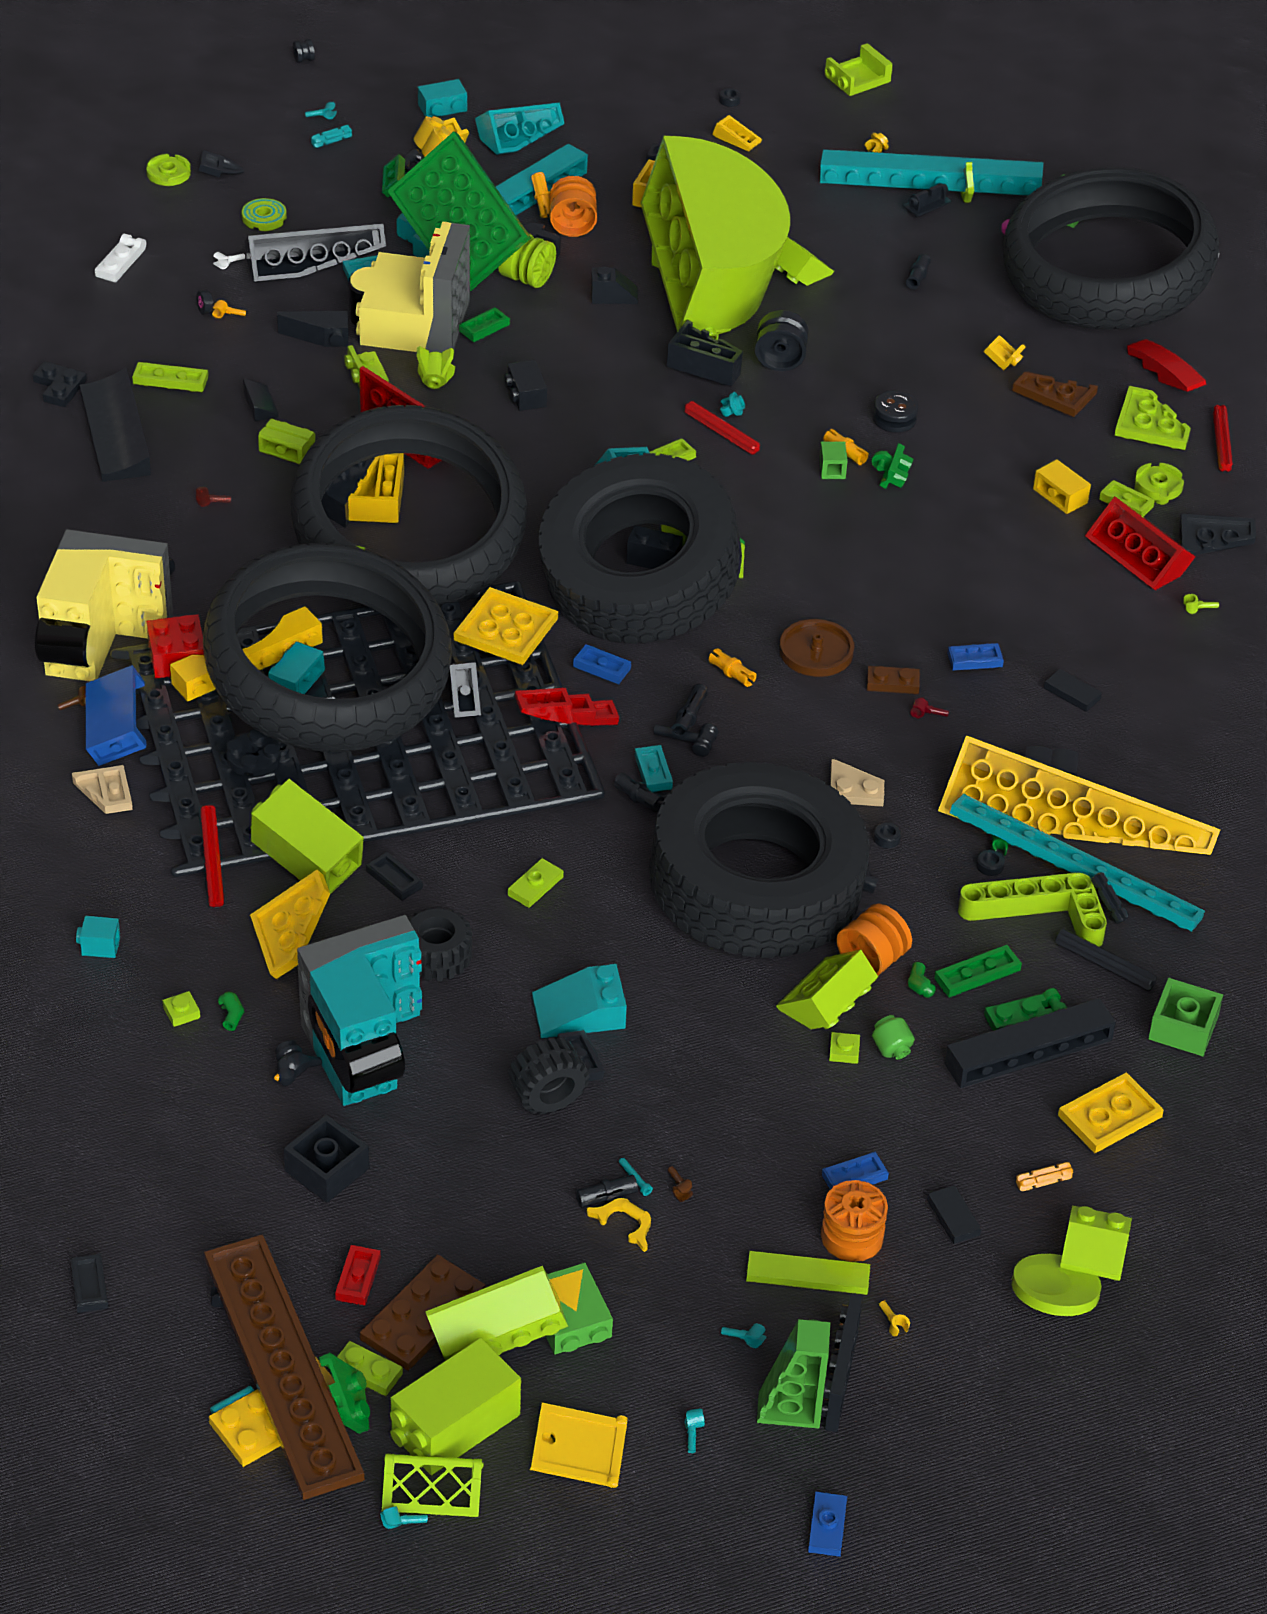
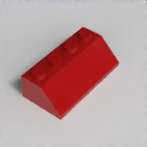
[1085,496,1196,590]

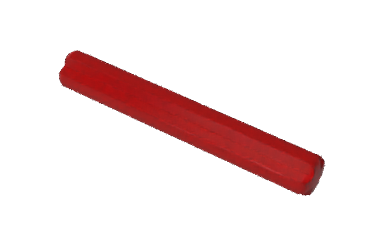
[685,401,760,455]
[1213,405,1233,472]
[201,805,224,907]

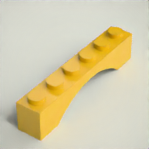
[170,606,323,701]

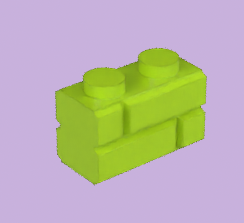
[258,419,315,464]

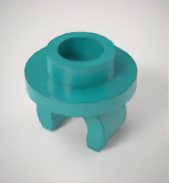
[720,392,745,417]

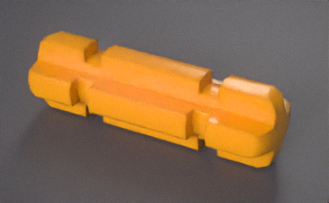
[1016,1162,1073,1191]

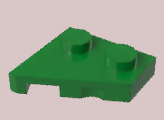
[319,1353,370,1434]

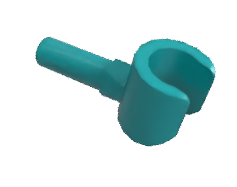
[305,102,337,119]
[721,1323,766,1348]
[685,1408,705,1453]
[380,1506,428,1529]

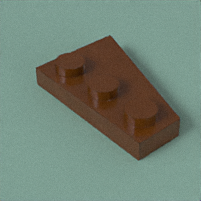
[1012,372,1098,417]

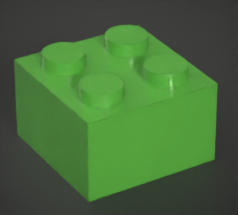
[1149,978,1223,1056]

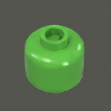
[872,1015,915,1060]

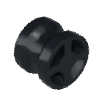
[293,39,315,63]

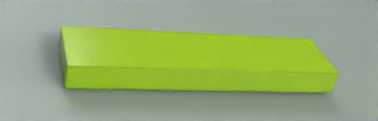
[746,1251,870,1295]

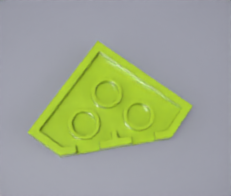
[1115,386,1191,450]

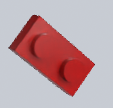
[335,1245,381,1306]

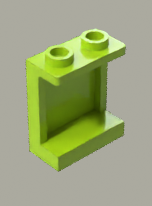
[825,43,893,96]

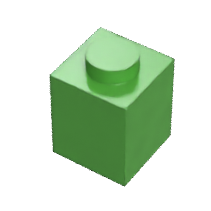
[819,442,847,479]

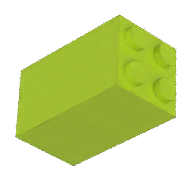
[251,779,364,894]
[390,1338,521,1476]

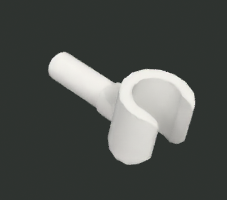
[213,252,245,269]

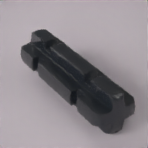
[1091,872,1129,924]

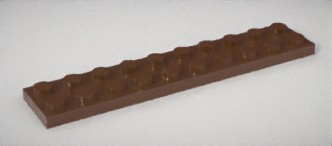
[204,1234,365,1500]

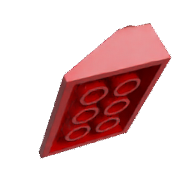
[359,366,442,469]

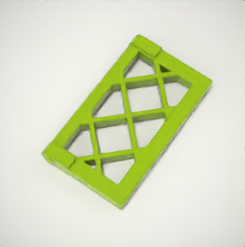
[382,1454,483,1517]

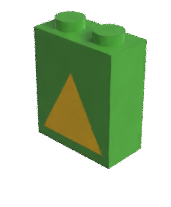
[546,1263,613,1355]

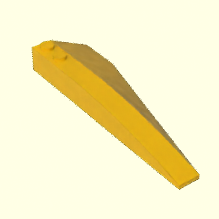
[938,736,1220,855]

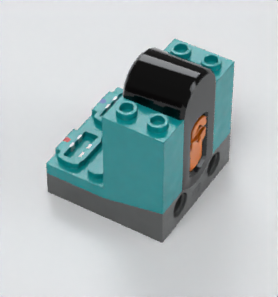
[297,915,422,1106]

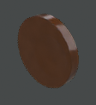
[780,619,854,677]

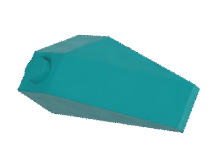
[475,102,565,154]

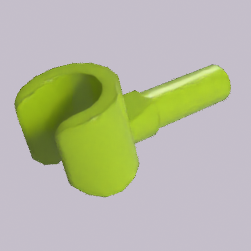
[706,327,731,340]
[1184,594,1219,614]

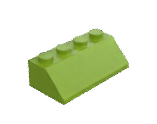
[426,1266,568,1361]

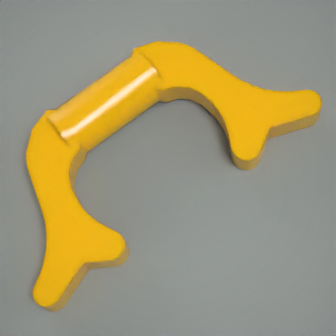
[587,1198,651,1252]

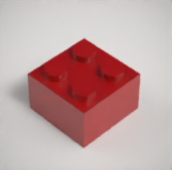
[146,614,204,679]

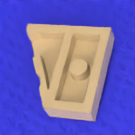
[830,759,884,807]
[72,765,133,814]

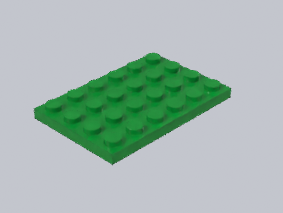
[388,131,531,292]

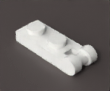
[95,233,146,282]

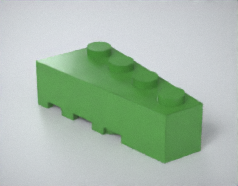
[757,1319,830,1428]

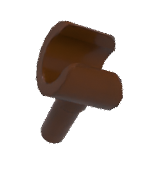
[57,686,86,710]
[668,1166,693,1202]

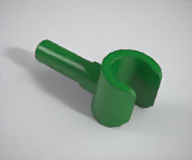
[991,834,1008,856]

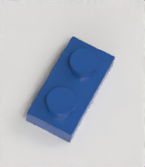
[573,644,631,684]

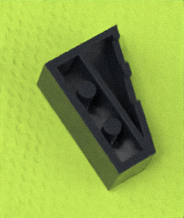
[667,320,743,386]
[321,457,375,528]

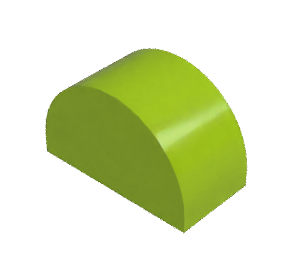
[641,136,790,332]

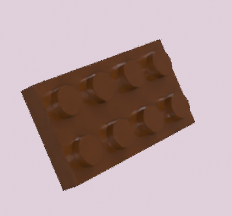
[360,1255,486,1371]

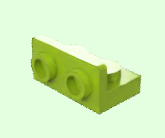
[344,345,389,388]

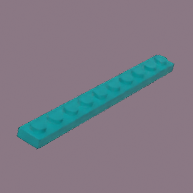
[950,794,1205,931]

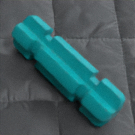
[311,125,352,148]

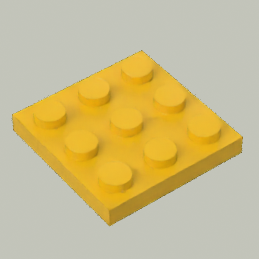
[454,587,558,665]

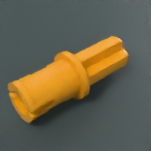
[532,172,550,218]

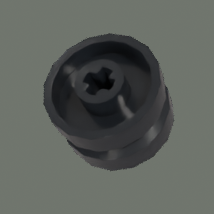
[755,310,808,371]

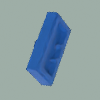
[947,643,1004,671]
[822,1152,889,1190]
[808,1492,847,1557]

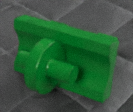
[872,443,913,489]

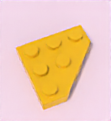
[250,870,330,979]

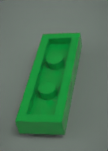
[934,945,1022,998]

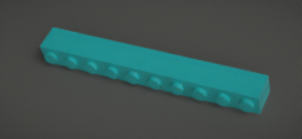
[413,144,588,258]
[820,149,1044,195]

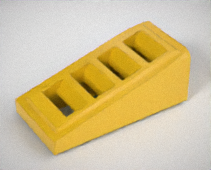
[712,115,762,151]

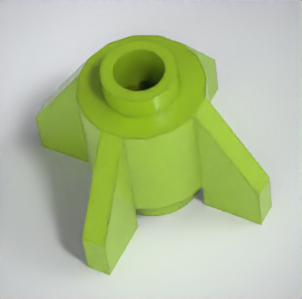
[416,346,455,389]

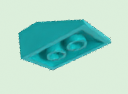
[532,964,627,1038]

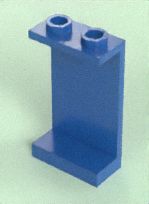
[86,665,146,766]

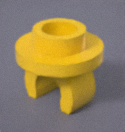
[864,132,889,153]

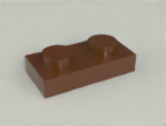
[867,666,920,694]

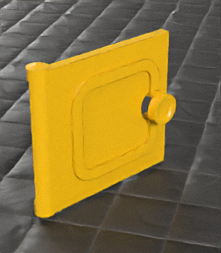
[530,1403,628,1488]

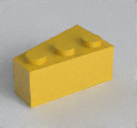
[348,453,404,523]

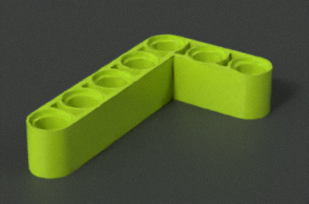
[958,873,1107,947]

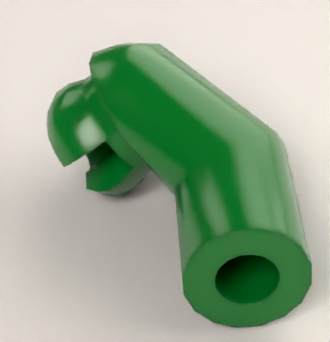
[908,962,936,998]
[218,991,244,1031]

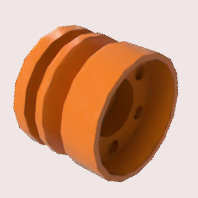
[550,176,597,237]
[837,903,912,976]
[821,1180,888,1262]

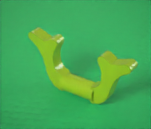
[960,162,974,203]

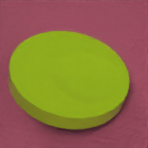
[1012,1254,1101,1316]

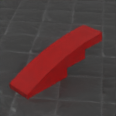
[1127,339,1206,392]
[515,688,619,726]

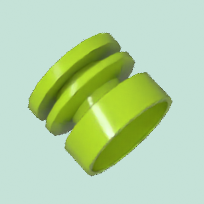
[498,234,556,288]

